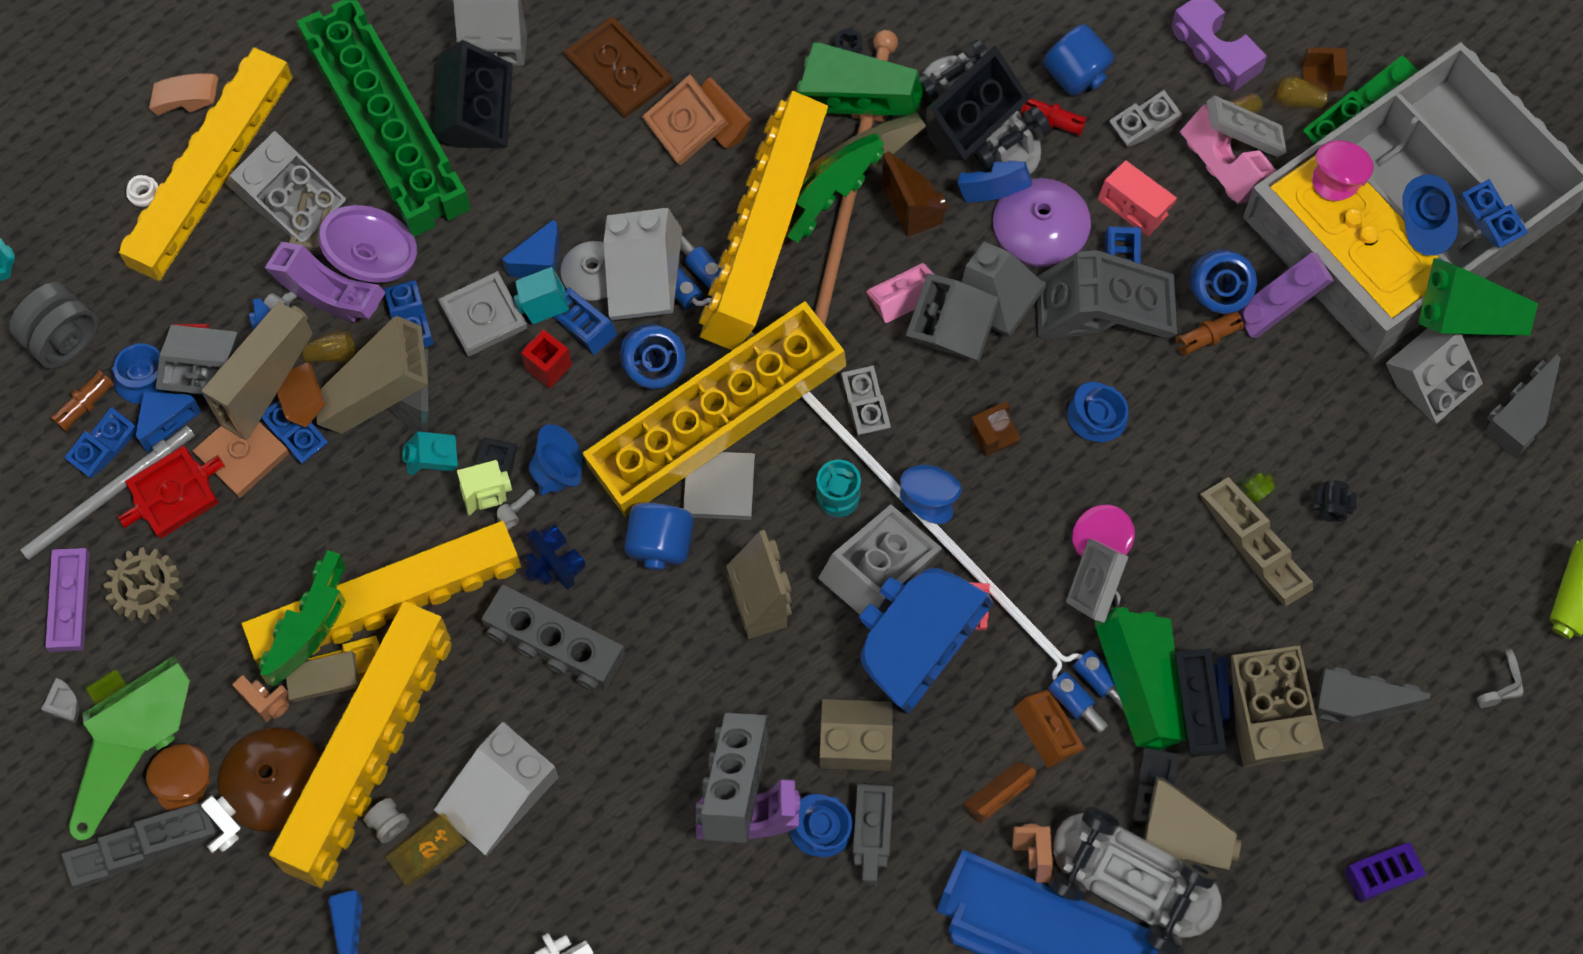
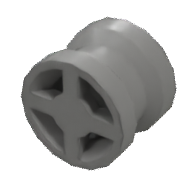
[363,798,409,843]

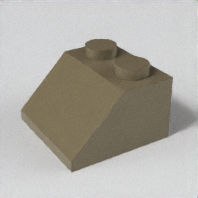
[820,699,893,771]

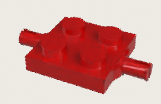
[117,446,226,539]

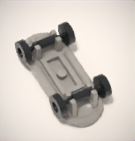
[919,39,1051,174]
[1049,807,1222,954]

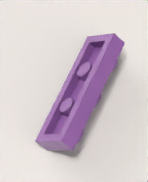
[1237,252,1334,338]
[45,548,90,652]

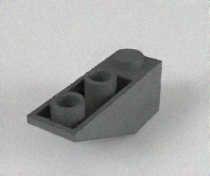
[1484,355,1561,459]
[1314,667,1431,726]

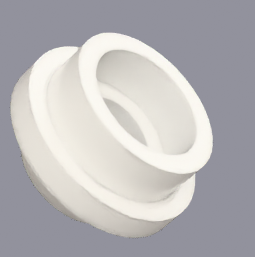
[126,175,158,207]

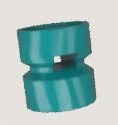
[816,459,861,517]

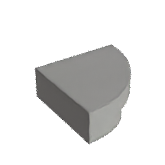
[41,678,79,723]

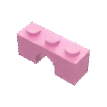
[1180,104,1276,204]

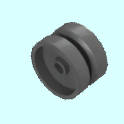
[9,282,98,369]

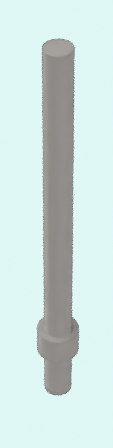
[20,425,195,560]

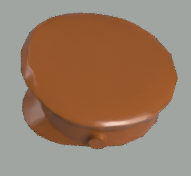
[146,744,211,811]

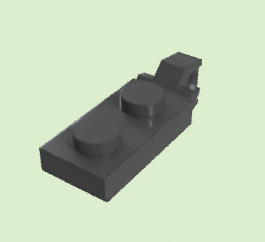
[853,784,893,886]

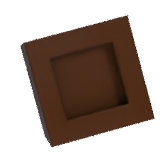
[1302,47,1348,91]
[970,401,1020,457]

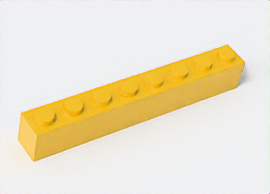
[119,48,293,282]
[242,521,521,666]

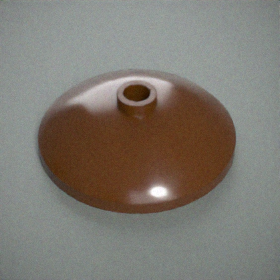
[218,728,321,832]

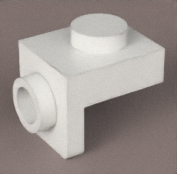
[200,795,241,853]

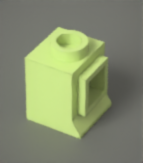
[457,460,512,516]

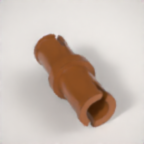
[1176,312,1244,356]
[51,370,115,432]

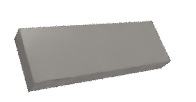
[1207,96,1286,157]

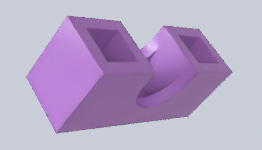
[1171,0,1267,92]

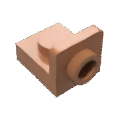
[232,675,290,723]
[1012,824,1052,883]

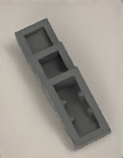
[61,802,215,891]

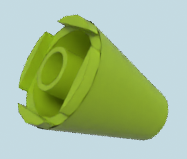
[1549,539,1583,639]

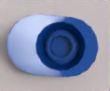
[1402,174,1458,256]
[529,424,582,495]

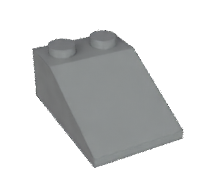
[604,208,682,320]
[818,505,942,615]
[434,722,559,856]

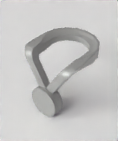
[1477,649,1524,708]

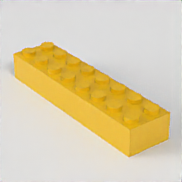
[699,90,828,350]
[583,301,846,518]
[269,601,452,888]

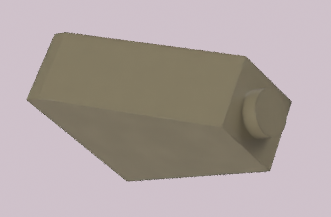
[1143,776,1241,870]

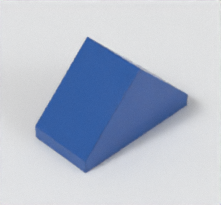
[502,220,560,278]
[136,392,201,453]

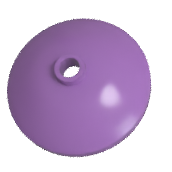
[993,178,1091,267]
[318,205,417,283]

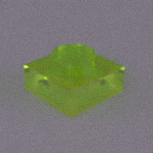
[86,669,127,705]

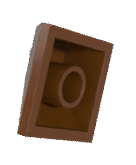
[882,151,947,237]

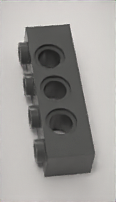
[482,584,626,692]
[696,713,769,843]

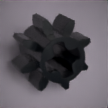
[1313,480,1357,522]

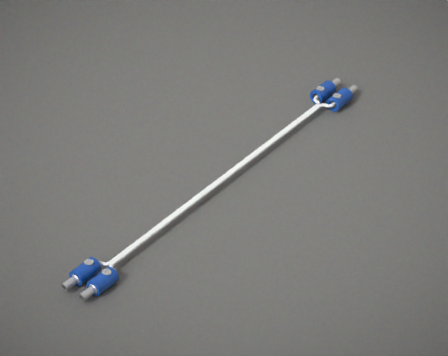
[675,236,1123,733]

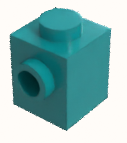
[514,267,569,324]

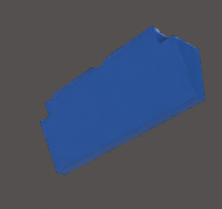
[937,850,1159,954]

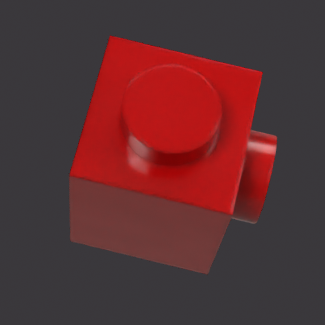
[521,329,572,389]

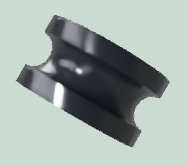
[834,28,863,54]

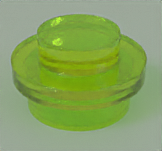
[1244,472,1276,503]

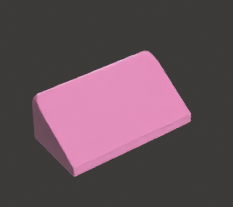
[866,263,935,323]

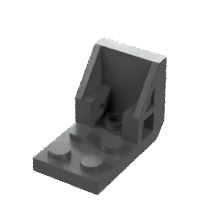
[1037,250,1177,339]

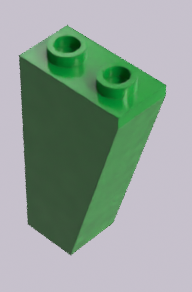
[797,43,923,116]
[1418,258,1538,336]
[1095,607,1186,749]

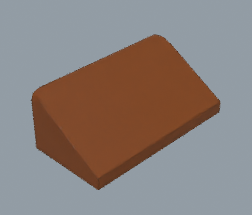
[701,77,751,149]
[277,362,326,428]
[1013,690,1085,768]
[964,762,1036,824]

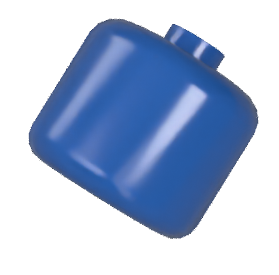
[1043,24,1115,96]
[1189,249,1257,314]
[619,323,686,389]
[624,503,694,570]

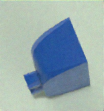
[859,568,994,714]

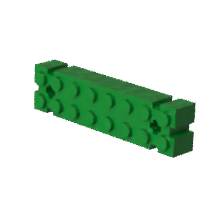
[297,0,471,237]

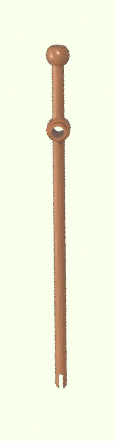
[815,30,898,325]

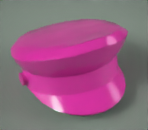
[1313,140,1374,201]
[1072,505,1135,557]

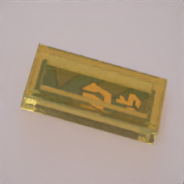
[386,813,466,887]

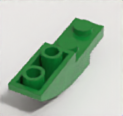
[1303,55,1419,144]
[786,133,885,243]
[259,550,346,686]

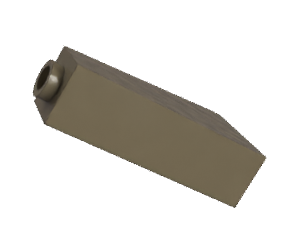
[201,301,313,440]
[316,316,428,434]

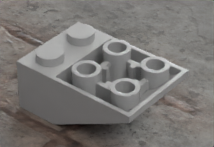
[453,0,527,65]
[225,131,346,242]

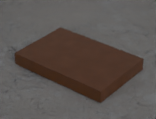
[564,16,673,119]

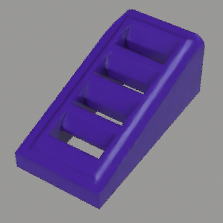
[1344,842,1426,904]

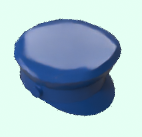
[112,343,166,404]
[1067,382,1129,442]
[900,465,962,524]
[789,794,854,857]

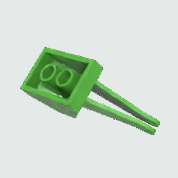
[69,655,190,840]

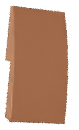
[149,74,218,115]

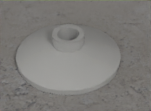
[561,241,607,301]

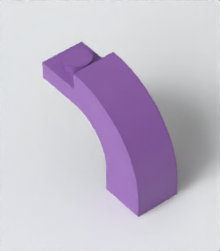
[265,242,386,323]
[696,780,800,839]

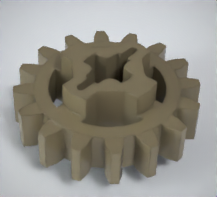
[104,547,182,623]

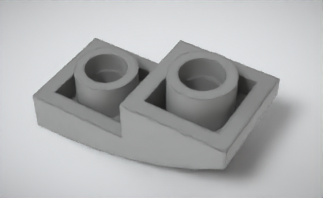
[1109,90,1183,147]
[841,365,891,436]

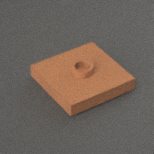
[642,74,729,165]
[193,422,290,499]

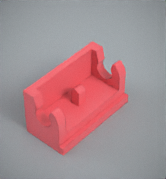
[1098,161,1177,237]

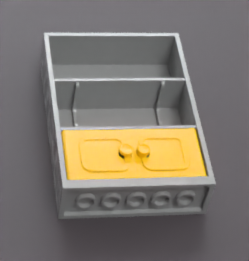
[1243,42,1583,359]

